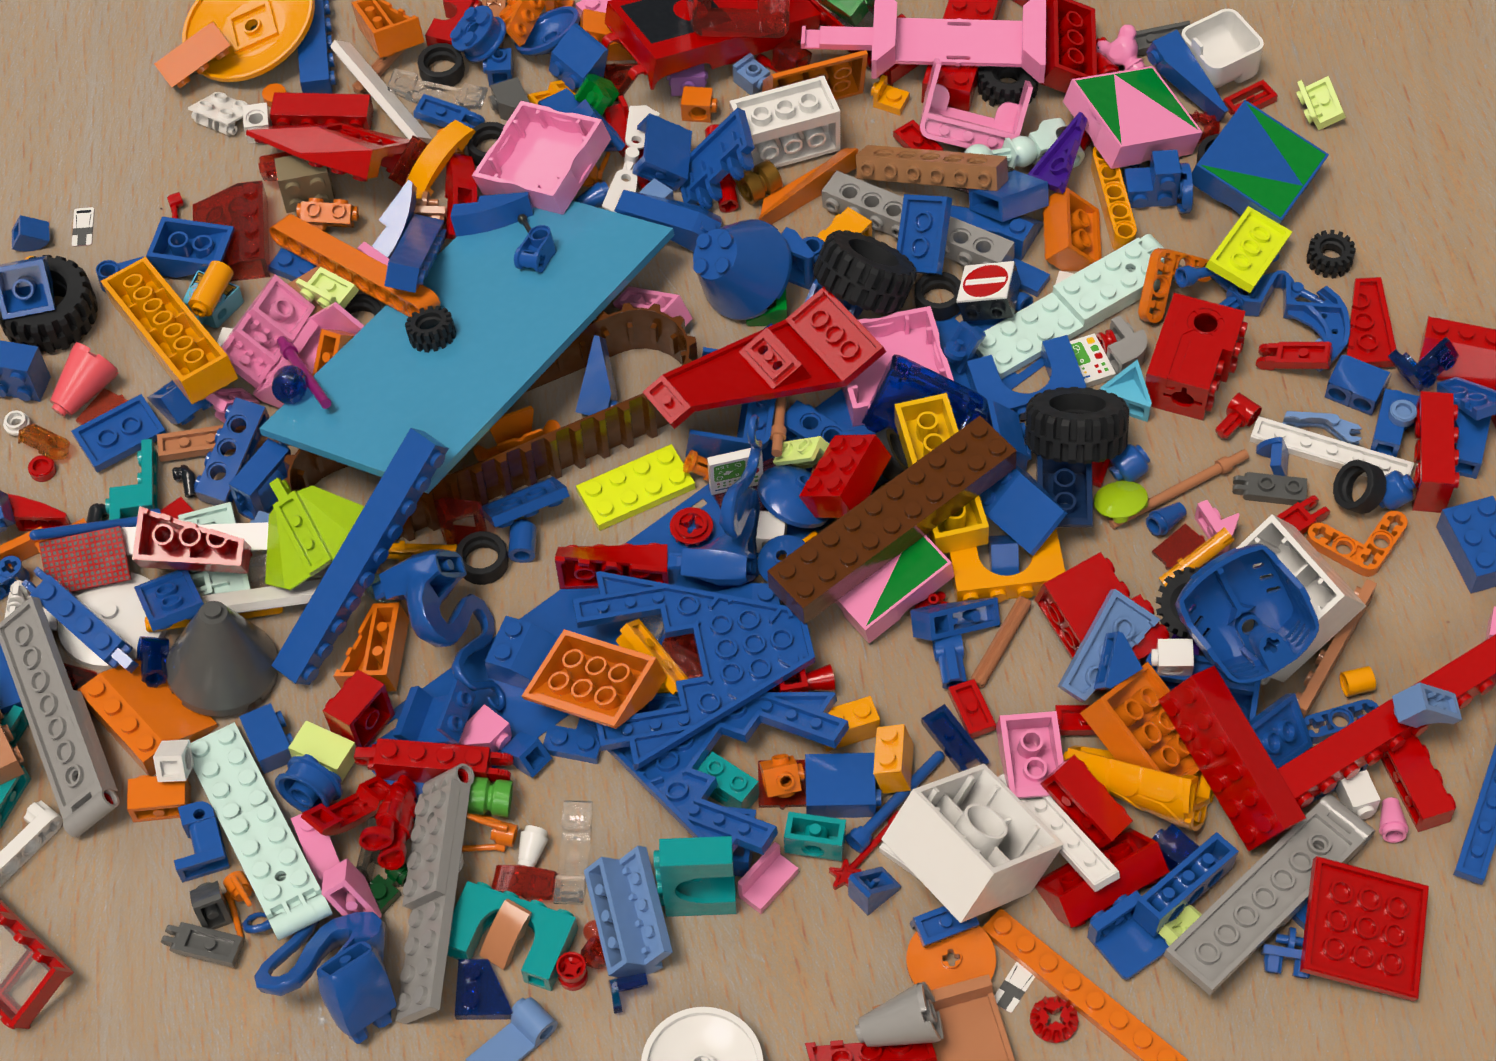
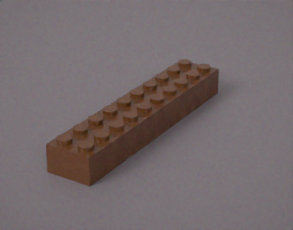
[767,416,1017,625]

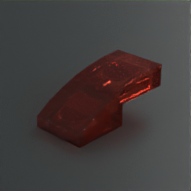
[492,865,558,901]

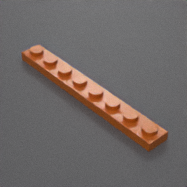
[982,908,1188,1061]

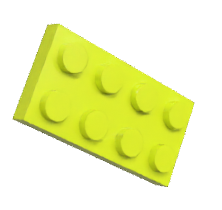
[1205,206,1292,293]
[576,444,696,531]

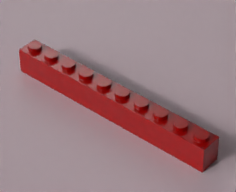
[1277,634,1496,809]

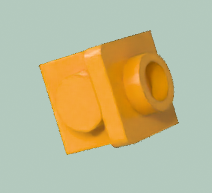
[871,75,910,116]

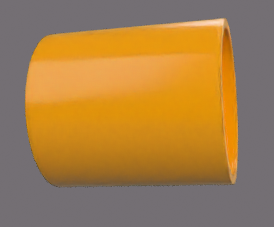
[1339,666,1376,697]

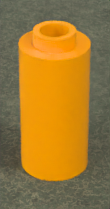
[188,261,234,317]

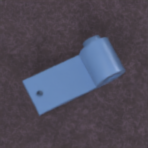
[465,997,558,1061]

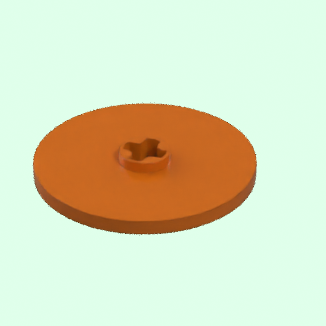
[906,926,996,990]

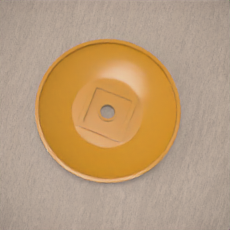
[182,0,315,82]

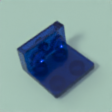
[1388,337,1459,392]

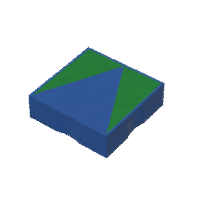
[1192,100,1329,224]

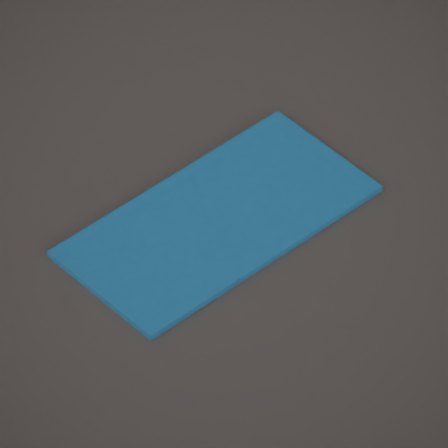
[259,201,675,493]

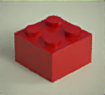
[322,669,395,747]

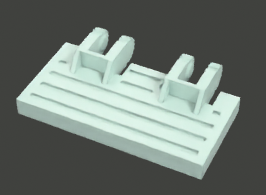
[178,502,251,596]

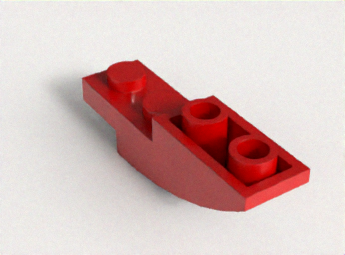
[445,153,477,240]

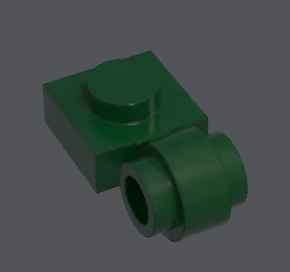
[368,862,408,915]

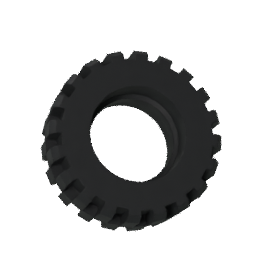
[813,230,917,314]
[0,255,98,353]
[1025,387,1129,464]

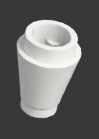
[517,825,548,871]

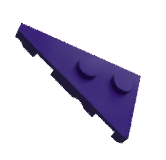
[1027,112,1088,194]

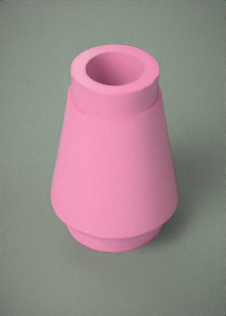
[1379,797,1409,843]

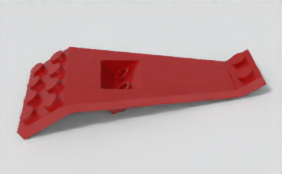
[643,286,887,429]

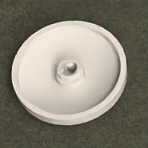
[57,572,167,671]
[641,1007,763,1061]

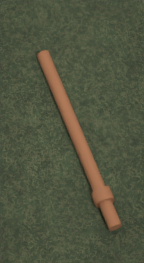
[770,366,787,457]
[1108,449,1249,529]

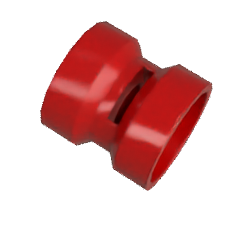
[556,952,588,991]

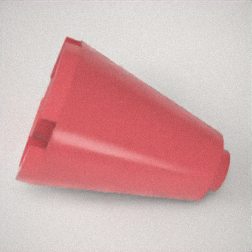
[50,342,119,417]

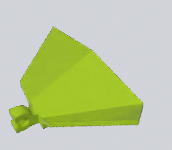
[265,478,365,590]

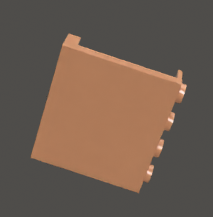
[872,974,1015,1061]

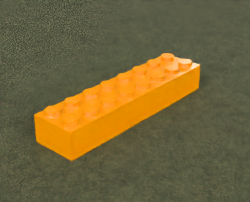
[101,257,238,405]

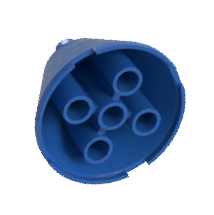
[693,219,792,320]

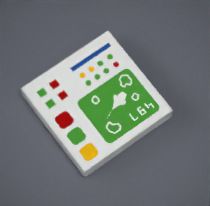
[1070,333,1116,387]
[707,448,763,495]

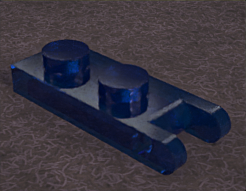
[921,704,989,772]

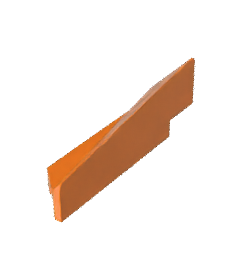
[759,148,858,225]

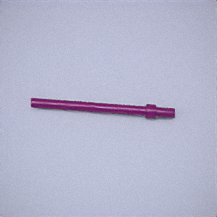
[277,336,331,409]

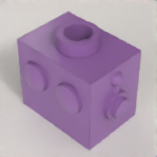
[667,63,708,96]

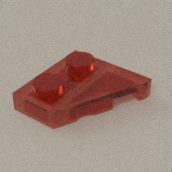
[388,135,428,187]

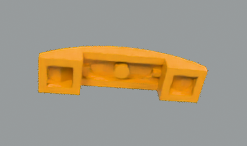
[406,120,476,199]

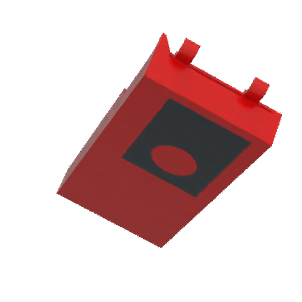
[601,0,821,90]

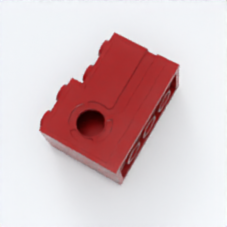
[1145,293,1248,421]
[1035,552,1170,693]

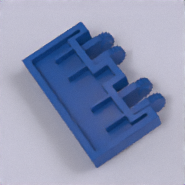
[680,107,755,210]

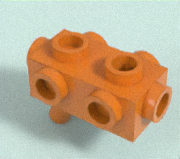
[296,198,359,231]

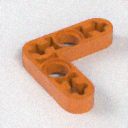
[1138,248,1211,323]
[1306,511,1408,577]

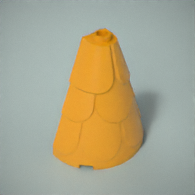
[1063,745,1214,831]

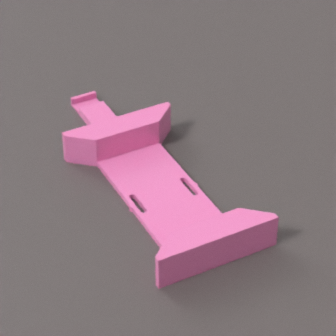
[801,0,1046,83]

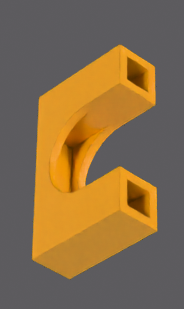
[947,529,1065,603]

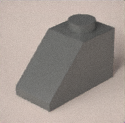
[488,77,530,121]
[189,881,233,930]

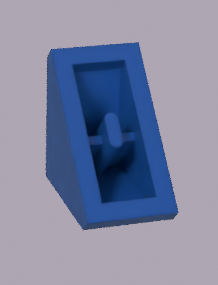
[988,535,1019,576]
[1094,631,1143,690]
[848,867,902,916]

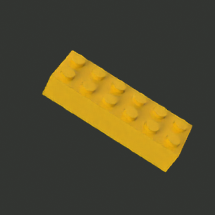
[894,393,989,554]

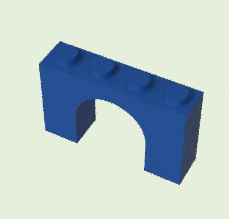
[966,335,1087,421]
[1370,388,1491,479]

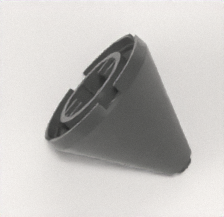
[165,601,279,717]

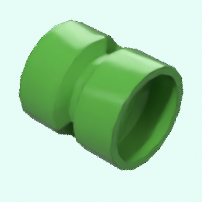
[468,777,513,818]

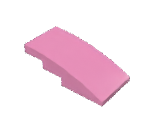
[221,274,315,388]

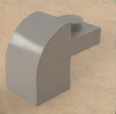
[1106,315,1147,375]

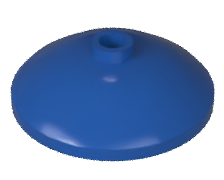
[515,6,580,56]
[757,465,830,528]

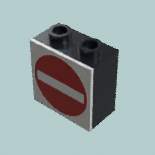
[957,261,1021,321]

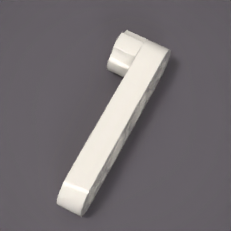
[0,801,63,887]

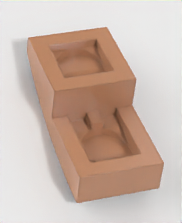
[479,899,532,970]

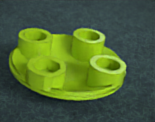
[1094,481,1149,524]

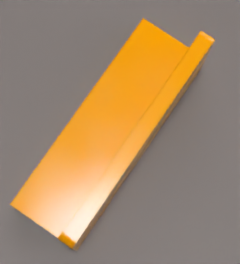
[616,619,689,695]

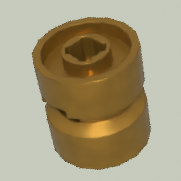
[736,160,783,205]

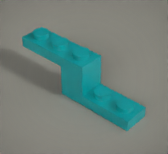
[105,439,158,520]
[0,705,31,829]

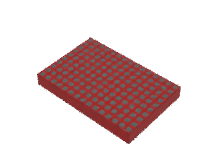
[39,526,132,592]

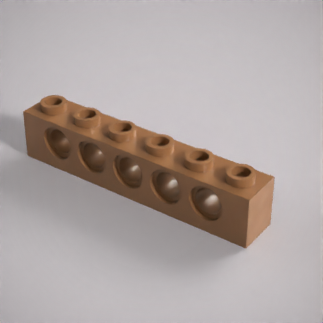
[856,145,1008,191]

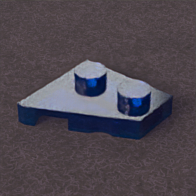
[455,959,513,1020]

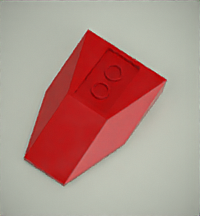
[246,123,416,182]

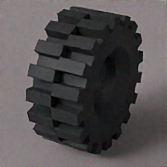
[977,66,1039,107]
[1156,567,1209,639]

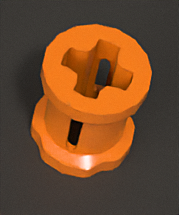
[683,450,709,482]

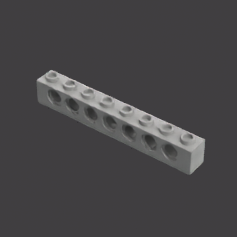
[822,170,1015,266]

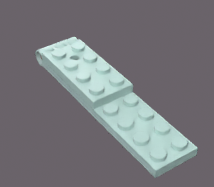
[975,234,1182,379]
[190,722,332,941]

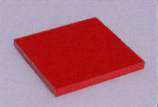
[1300,856,1429,1001]

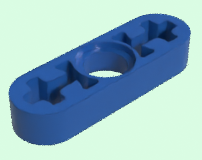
[1304,699,1379,744]

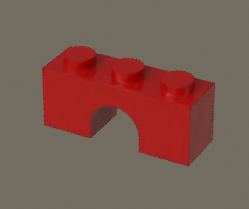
[425,0,482,47]

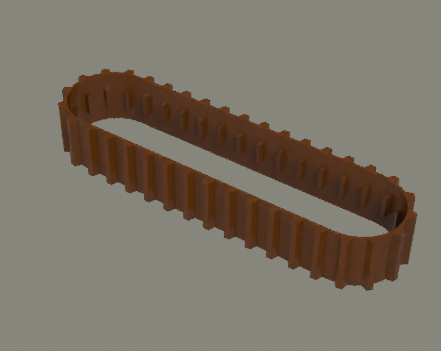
[284,303,698,542]

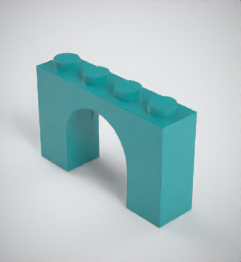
[653,836,737,917]
[447,881,578,991]

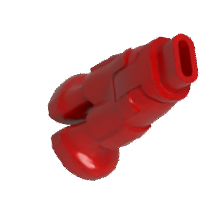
[359,775,417,870]

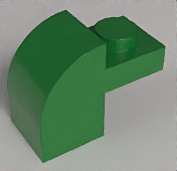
[574,74,619,116]

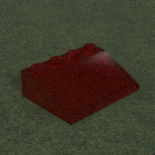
[193,180,270,282]

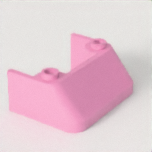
[920,58,1033,150]
[253,302,364,409]

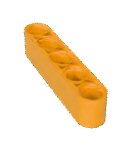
[1091,147,1137,250]

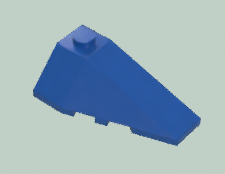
[1146,30,1229,123]
[614,190,722,252]
[950,205,1043,261]

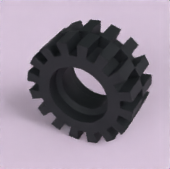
[1306,230,1356,279]
[405,306,456,352]

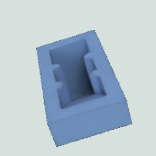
[1392,682,1462,728]

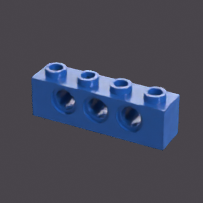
[194,397,270,506]
[784,400,857,443]
[1132,832,1239,937]

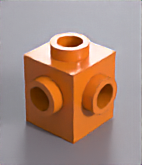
[759,754,805,798]

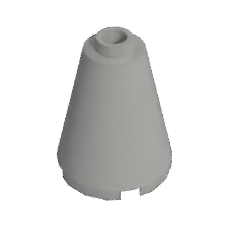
[855,982,944,1047]

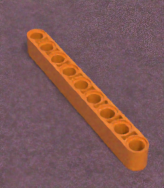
[269,214,441,317]

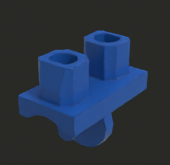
[943,321,986,374]
[1260,927,1310,979]

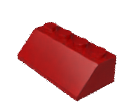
[1416,316,1496,389]
[1035,828,1169,928]

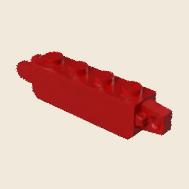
[354,738,514,783]

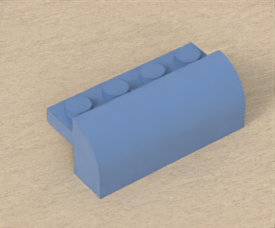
[584,846,673,978]

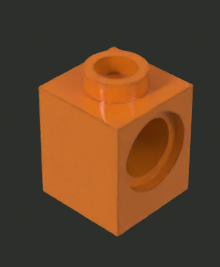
[681,86,718,123]

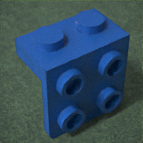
[1087,890,1169,980]

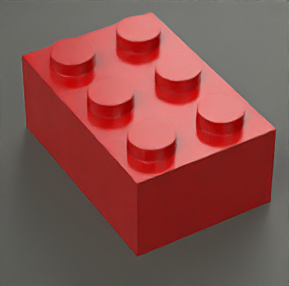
[799,434,892,518]

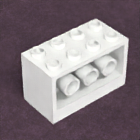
[729,75,840,172]

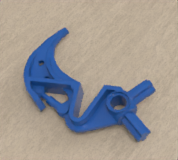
[1210,270,1350,372]

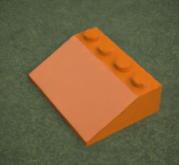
[762,50,868,100]
[522,629,666,729]
[77,653,218,776]
[1080,662,1200,777]

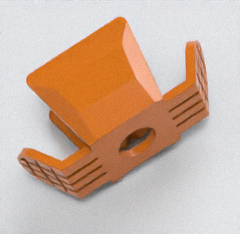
[473,406,561,462]

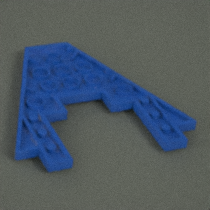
[573,571,815,770]
[596,692,849,855]

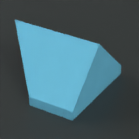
[1100,359,1152,422]

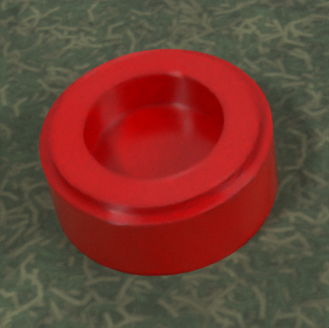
[28,455,56,482]

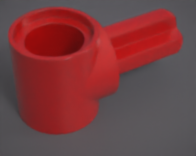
[1215,393,1262,439]

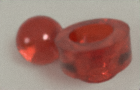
[580,920,606,969]

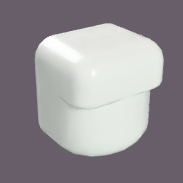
[1181,9,1264,88]

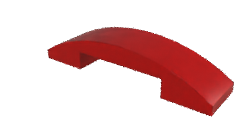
[301,776,391,836]

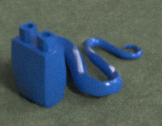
[667,415,762,586]
[372,549,505,711]
[242,912,397,1044]

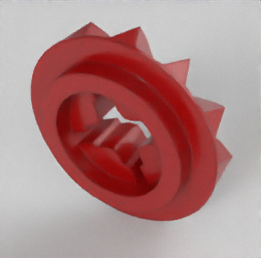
[670,507,713,547]
[1030,995,1079,1043]

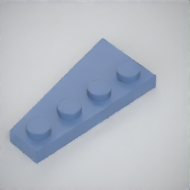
[1057,589,1160,702]

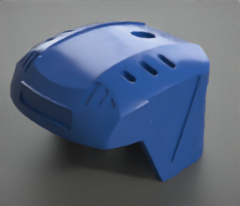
[1175,544,1319,683]

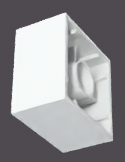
[1236,514,1366,683]
[881,764,1064,923]

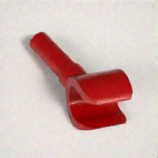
[167,192,184,219]

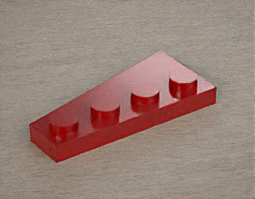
[1346,277,1399,368]
[805,1040,937,1061]

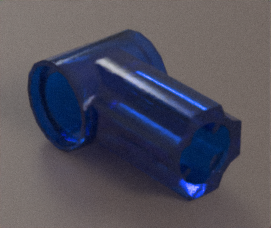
[137,636,169,687]

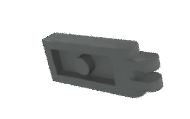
[1232,472,1307,505]
[161,922,245,968]

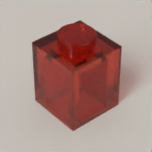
[771,38,812,72]

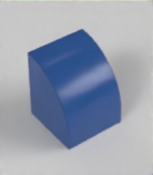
[12,215,50,252]
[500,731,552,778]

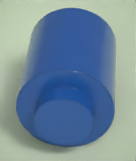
[508,519,537,563]

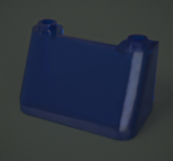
[862,354,988,433]

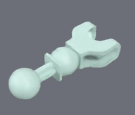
[964,118,1085,170]

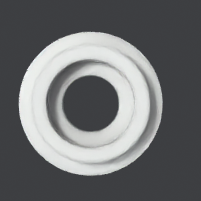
[3,410,30,436]

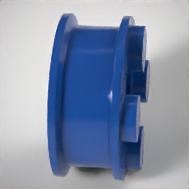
[450,5,506,62]
[275,754,343,813]

